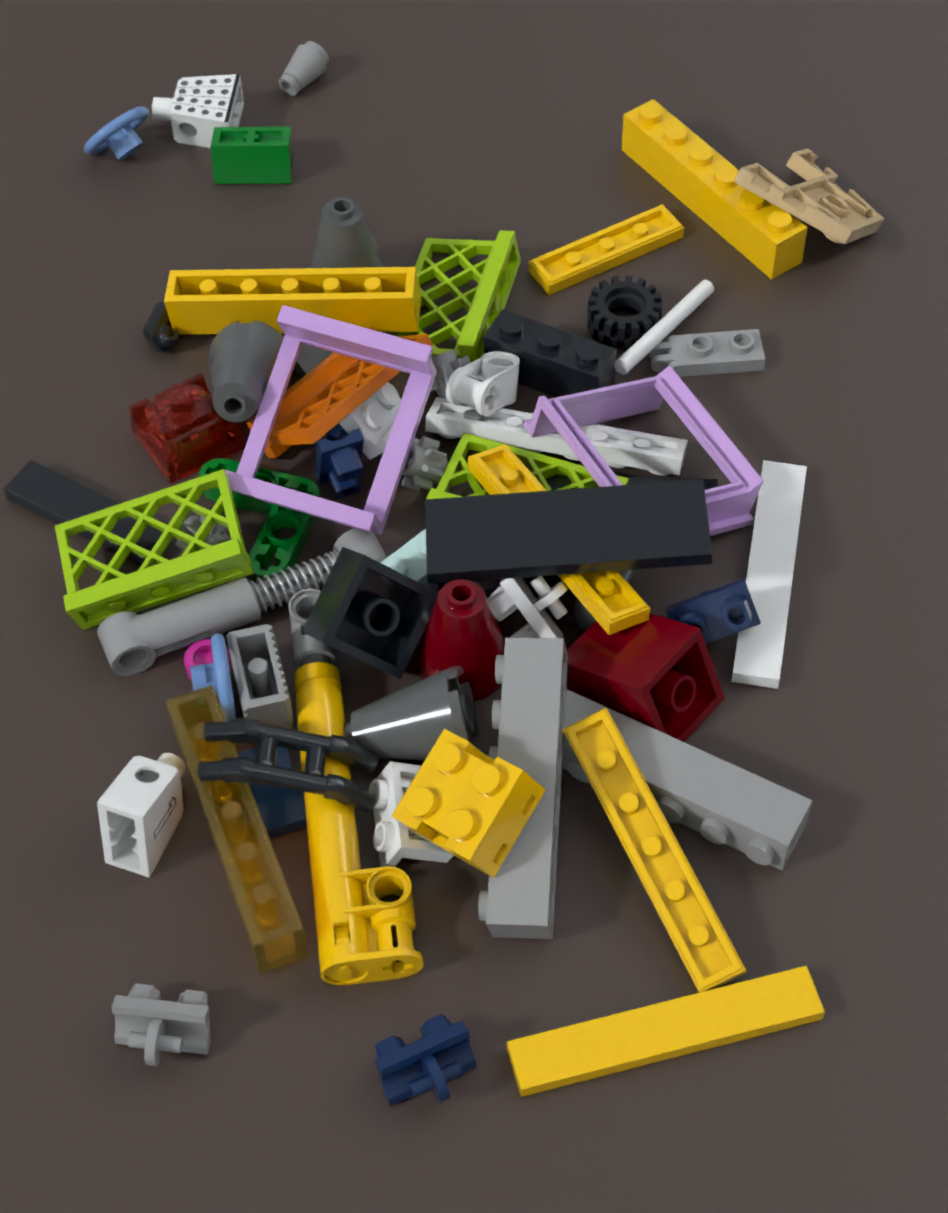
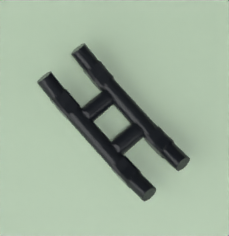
[198,718,379,812]

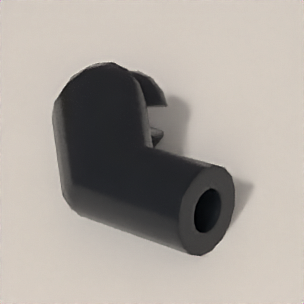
[143,302,179,353]

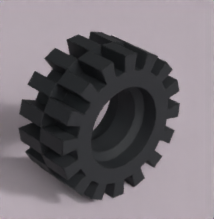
[587,275,663,352]

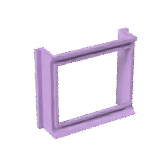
[218,305,437,535]
[524,365,764,536]

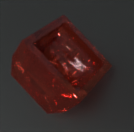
[129,373,246,484]

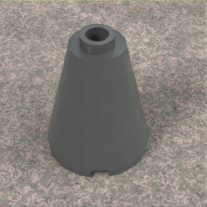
[310,197,386,268]
[208,321,284,422]
[344,665,481,761]

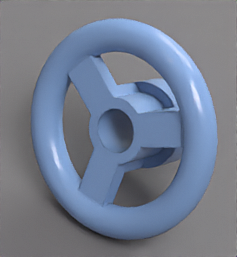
[84,106,149,161]
[190,633,237,721]

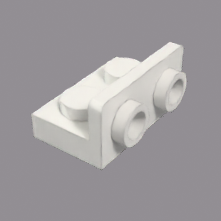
[339,382,401,460]
[368,761,454,867]

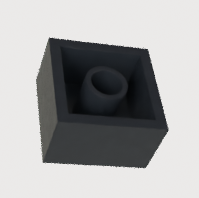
[302,547,439,679]

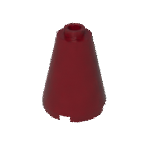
[417,579,505,701]

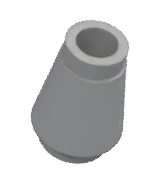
[278,41,329,96]

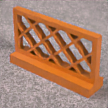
[246,326,433,458]

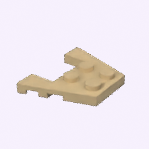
[734,148,884,244]

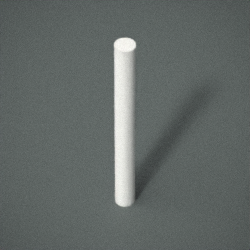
[614,280,714,375]

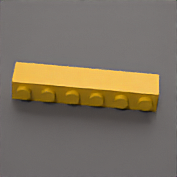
[621,99,808,280]
[164,267,421,335]

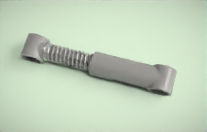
[97,528,387,677]

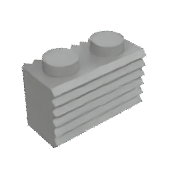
[226,624,295,729]

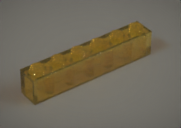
[165,685,309,974]

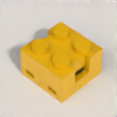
[392,729,546,878]

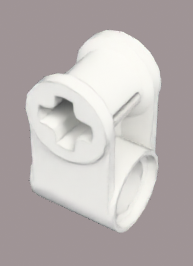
[446,351,520,417]

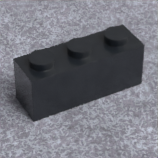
[483,309,617,397]

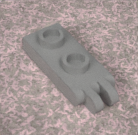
[649,329,765,377]

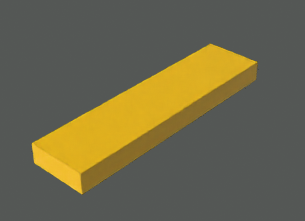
[528,204,684,296]

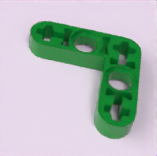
[199,458,320,584]

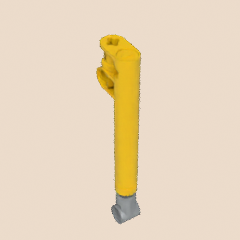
[288,589,424,985]

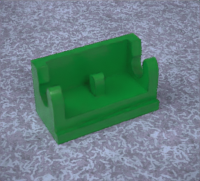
[210,127,293,184]

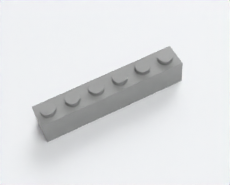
[478,638,568,939]
[562,690,812,871]

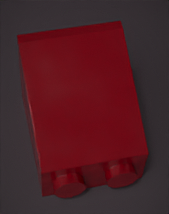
[567,613,725,742]

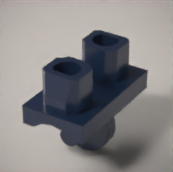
[314,423,364,499]
[665,578,761,644]
[375,1014,477,1106]

